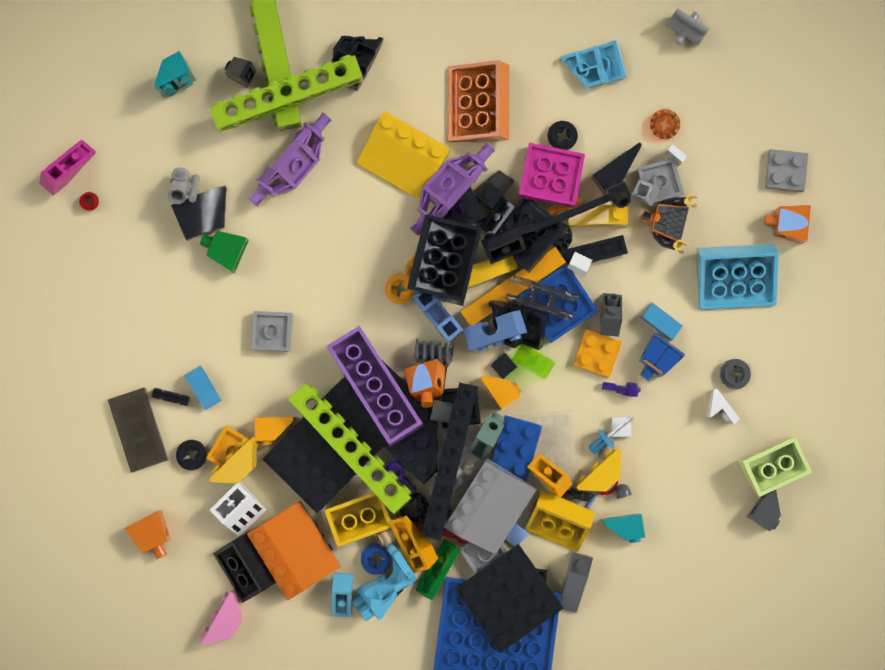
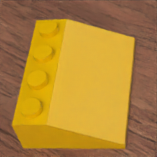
[356,111,450,200]

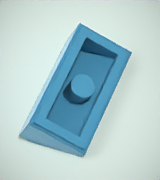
[641,303,682,341]

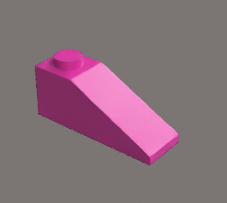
[39,139,96,196]

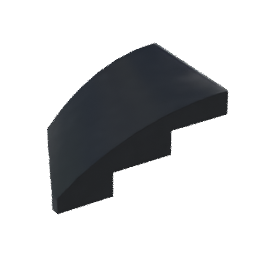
[325,36,383,91]
[171,186,227,241]
[488,300,548,350]

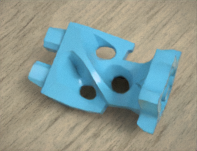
[352,544,418,621]

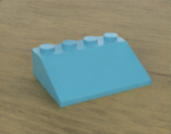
[697,244,779,310]

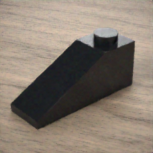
[592,142,642,195]

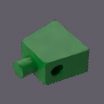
[200,231,249,273]

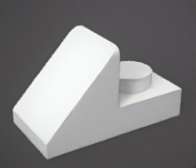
[707,389,741,424]

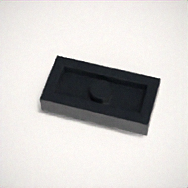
[480,197,518,234]

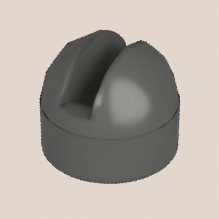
[615,484,632,499]

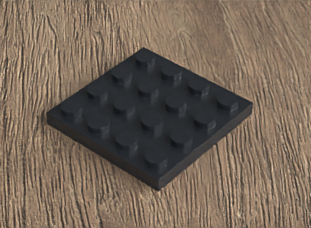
[455,543,564,653]

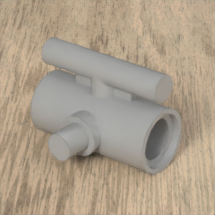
[666,8,709,46]
[168,167,200,204]

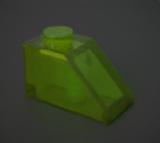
[512,344,556,380]

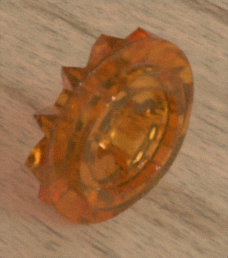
[650,109,680,139]

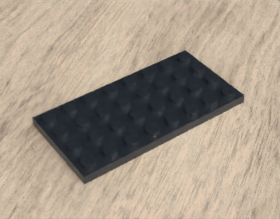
[262,360,422,514]

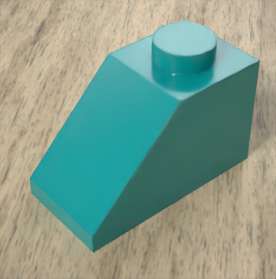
[601,513,645,543]

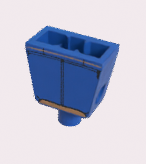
[639,333,685,381]

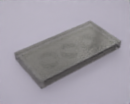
[108,387,169,473]

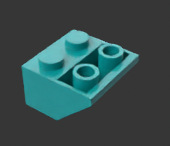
[154,51,196,97]

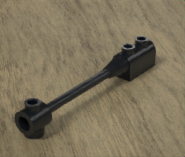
[481,181,631,264]

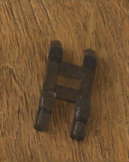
[505,275,579,320]

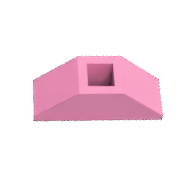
[201,590,243,645]

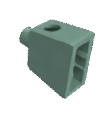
[467,413,504,461]

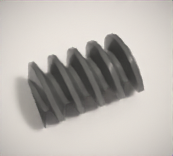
[414,338,454,367]

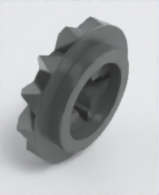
[719,359,751,389]

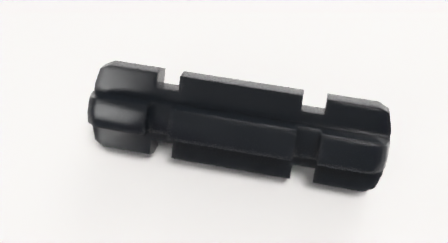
[152,388,190,406]

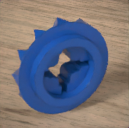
[361,543,392,575]

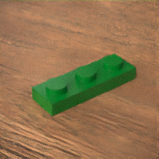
[416,539,461,600]

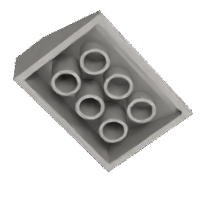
[445,458,537,555]

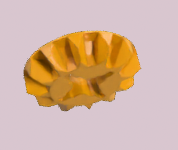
[385,274,415,304]

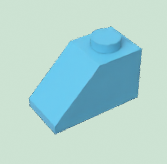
[332,573,353,617]

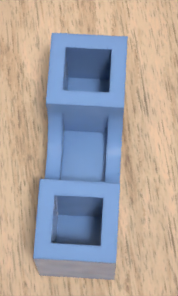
[412,293,463,343]
[463,310,527,352]

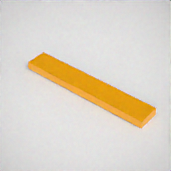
[460,247,566,326]

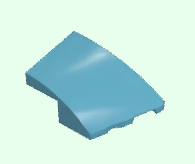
[560,40,627,88]

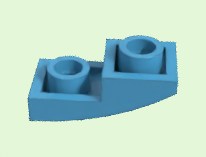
[184,365,222,410]

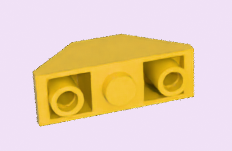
[209,437,256,483]
[575,448,621,492]

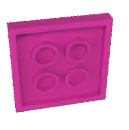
[518,142,585,208]

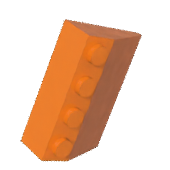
[448,60,509,142]
[247,500,341,600]

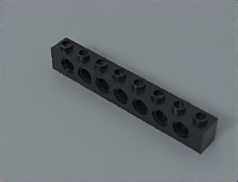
[421,382,478,541]

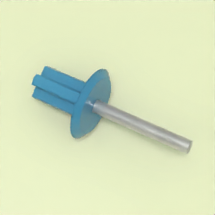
[588,416,634,455]

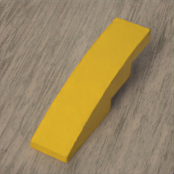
[468,255,518,289]

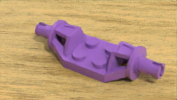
[248,112,332,207]
[410,143,495,236]

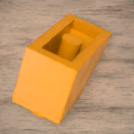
[480,375,521,410]
[255,417,295,445]
[527,453,573,498]

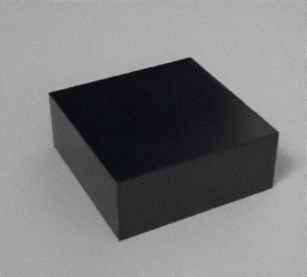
[490,353,517,379]

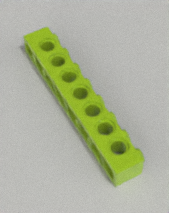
[209,55,364,133]
[288,383,412,515]

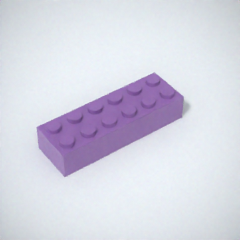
[327,325,423,447]

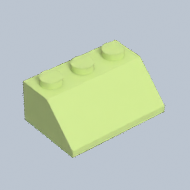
[738,437,812,497]

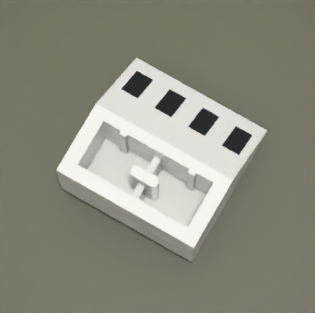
[210,482,267,537]

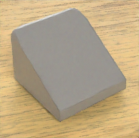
[631,180,659,206]

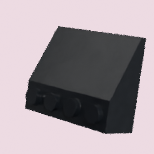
[407,214,482,306]

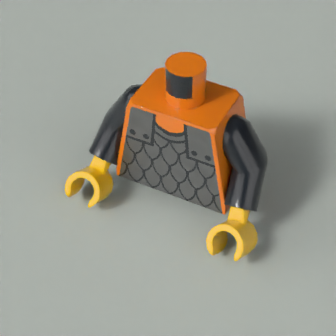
[641,194,698,254]

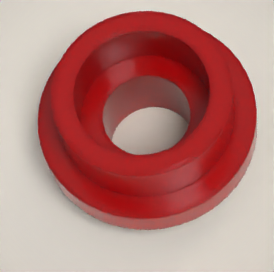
[79,192,99,211]

